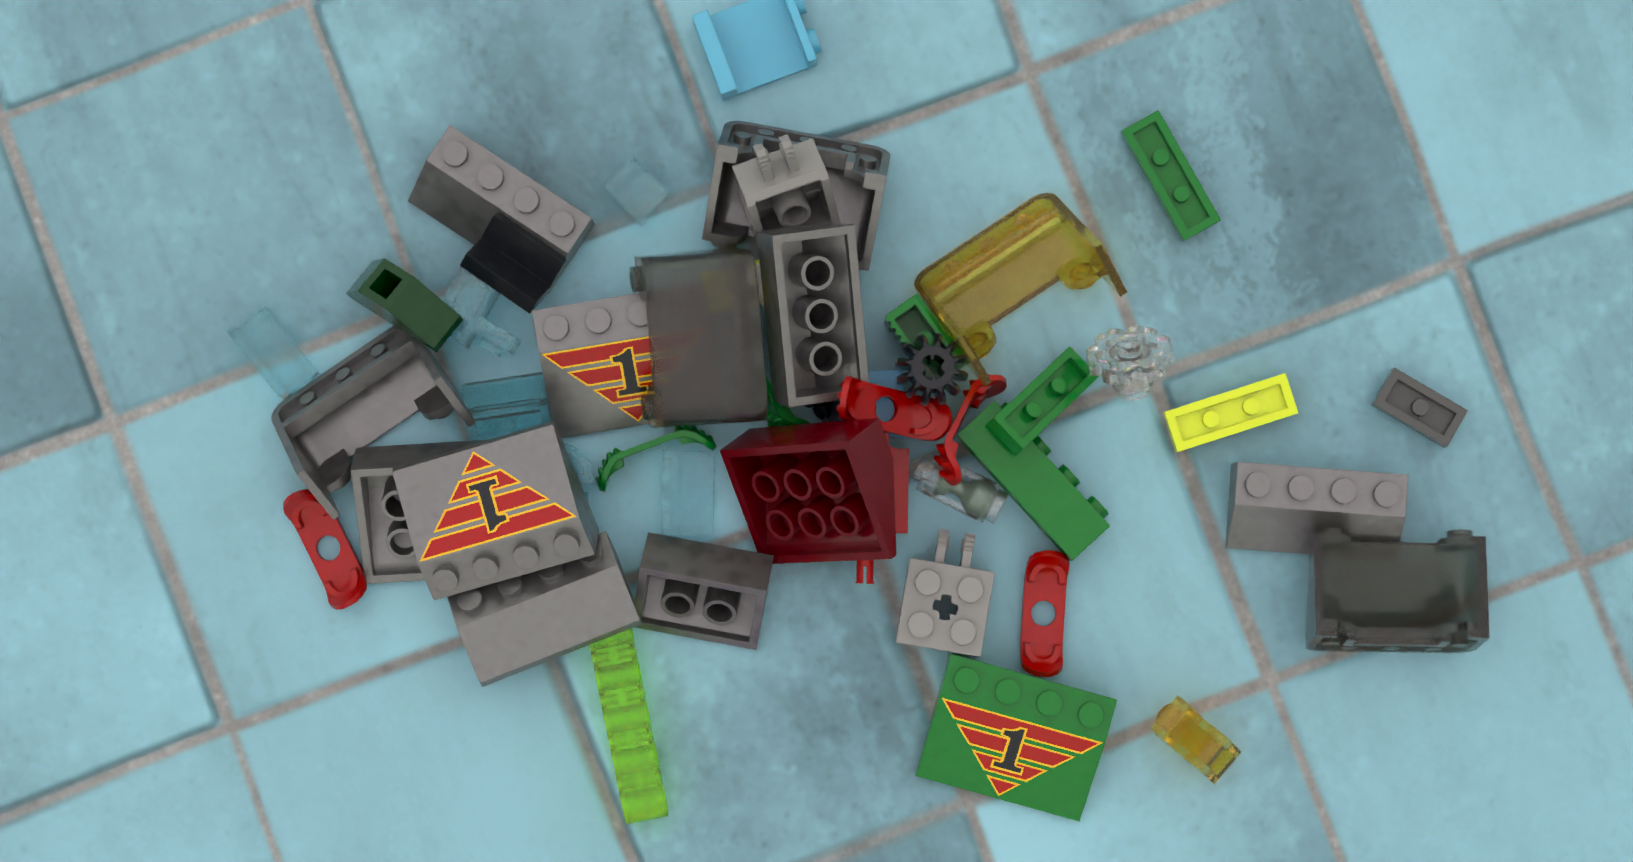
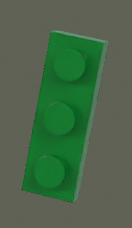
[1120,110,1221,242]
[987,346,1099,455]

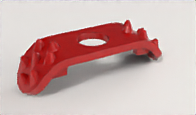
[933,374,1007,486]
[836,376,952,441]
[283,489,367,610]
[1020,550,1070,677]

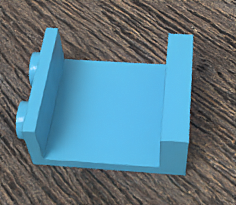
[692,0,822,101]

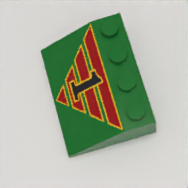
[915,653,1117,821]

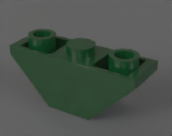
[346,258,463,352]

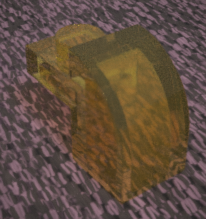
[1150,695,1241,784]

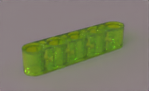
[589,628,669,825]

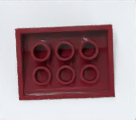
[720,418,896,564]

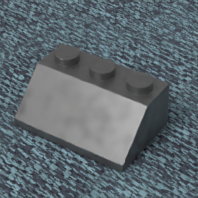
[635,532,774,650]

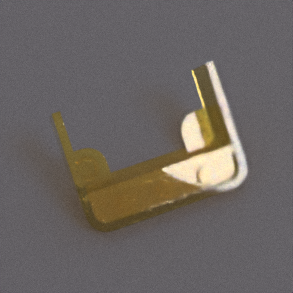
[914,193,1127,386]

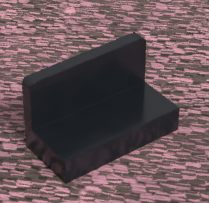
[460,212,566,314]

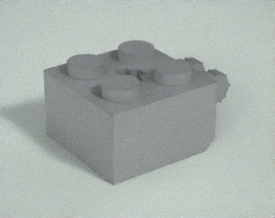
[732,134,841,246]
[895,529,995,657]

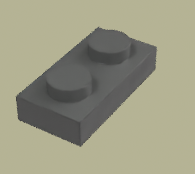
[1371,368,1468,448]

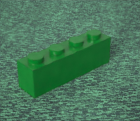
[955,400,1110,561]

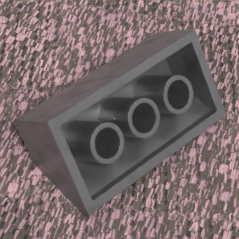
[408,125,595,294]
[757,224,869,408]
[1225,462,1409,561]
[447,531,642,687]

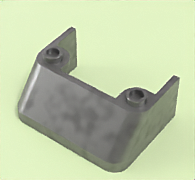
[271,326,476,520]

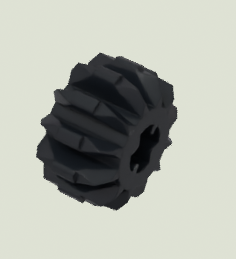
[895,333,968,406]

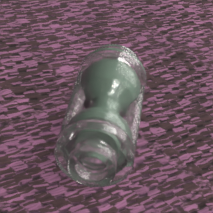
[912,452,1009,524]

